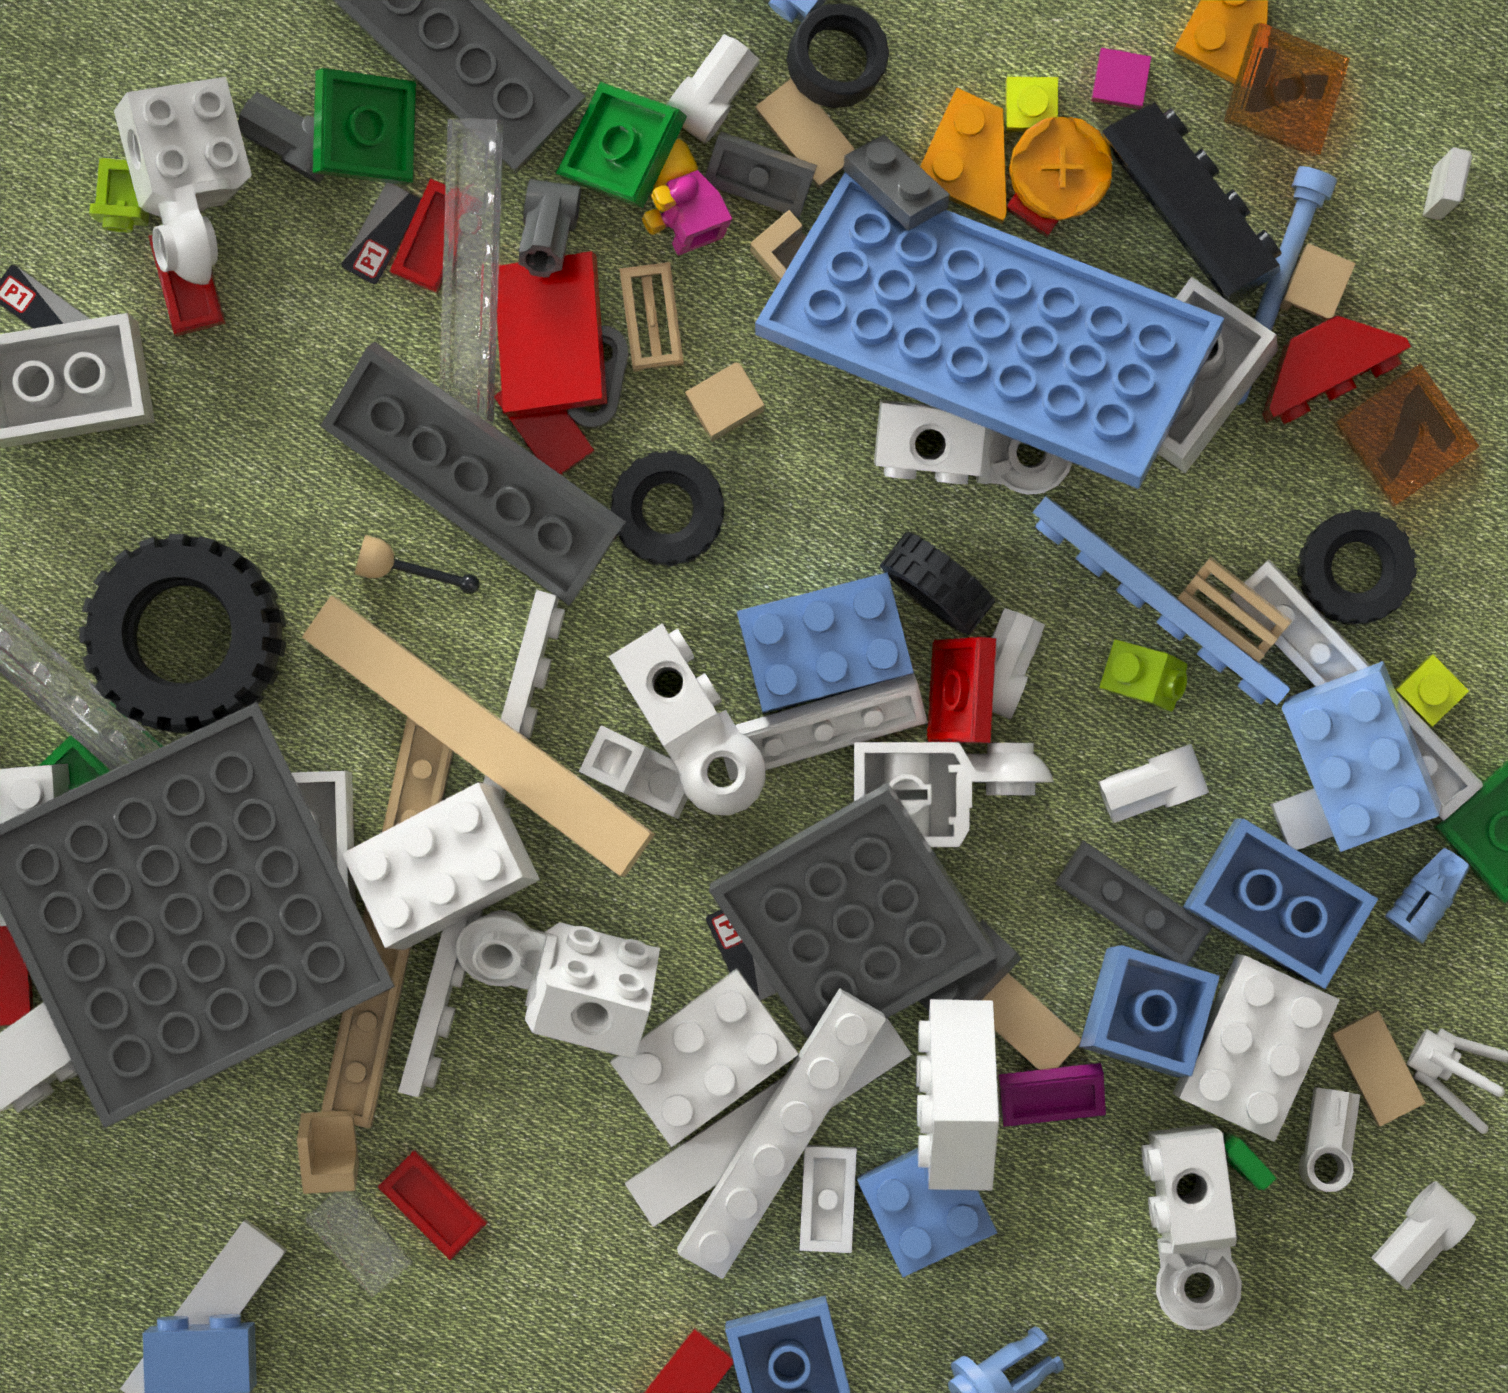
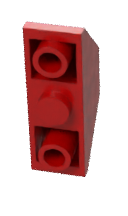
[1262,316,1411,425]

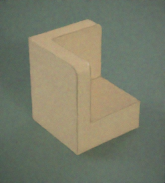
[750,210,806,284]
[1280,243,1356,320]
[685,362,765,442]
[297,1110,359,1194]

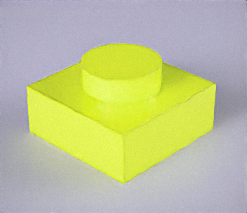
[1005,77,1058,132]
[1395,654,1469,727]

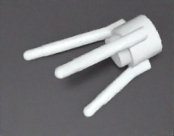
[1407,1028,1508,1134]

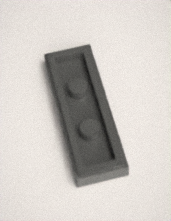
[1054,840,1212,965]

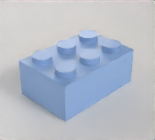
[1282,661,1441,852]

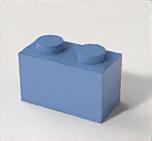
[143,1314,257,1393]

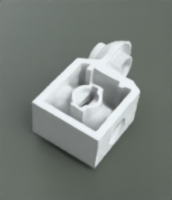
[114,77,252,285]
[874,400,1072,495]
[609,624,766,815]
[854,742,1054,847]
[456,910,660,1059]
[1141,1124,1242,1330]

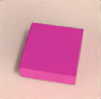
[1091,48,1152,110]

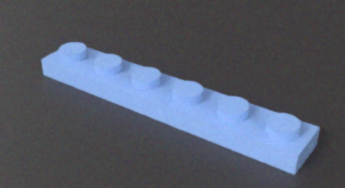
[1033,495,1290,705]

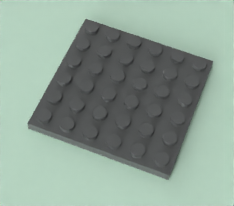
[0,702,395,1128]

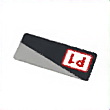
[341,183,421,284]
[0,265,89,329]
[706,910,777,1000]

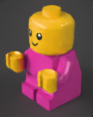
[642,139,732,256]

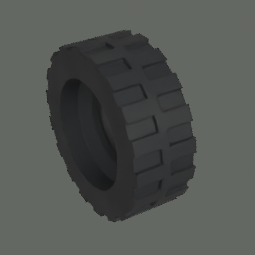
[610,450,724,567]
[1297,509,1417,625]
[880,532,995,635]

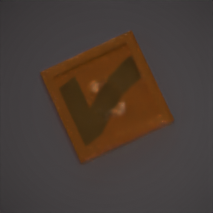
[1223,22,1350,156]
[1334,363,1480,507]

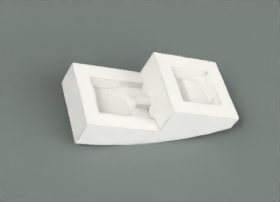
[579,725,688,819]

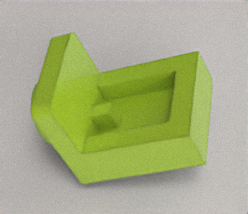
[89,158,149,233]
[1099,639,1187,712]

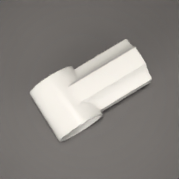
[667,34,760,144]
[992,608,1045,719]
[1098,744,1209,823]
[1299,1087,1360,1192]
[1371,1181,1476,1290]

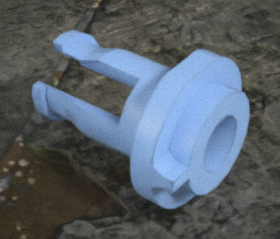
[948,1326,1064,1393]

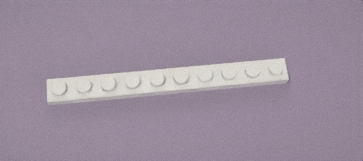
[398,590,565,1097]

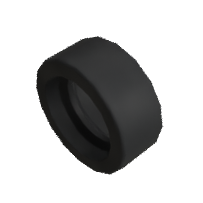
[786,3,889,108]

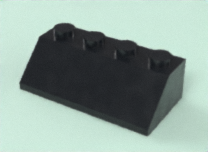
[1102,102,1282,306]

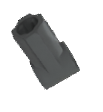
[238,91,325,183]
[518,179,581,278]

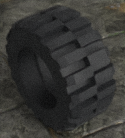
[79,534,286,734]

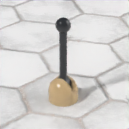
[355,535,480,594]

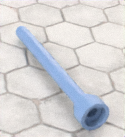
[1237,166,1337,405]

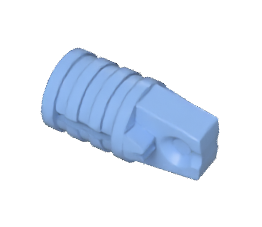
[1385,848,1470,944]

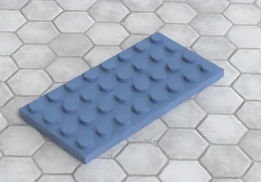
[755,172,1224,489]

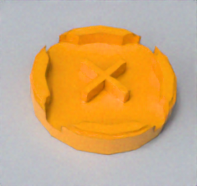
[1009,117,1112,220]

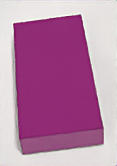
[998,1063,1106,1127]

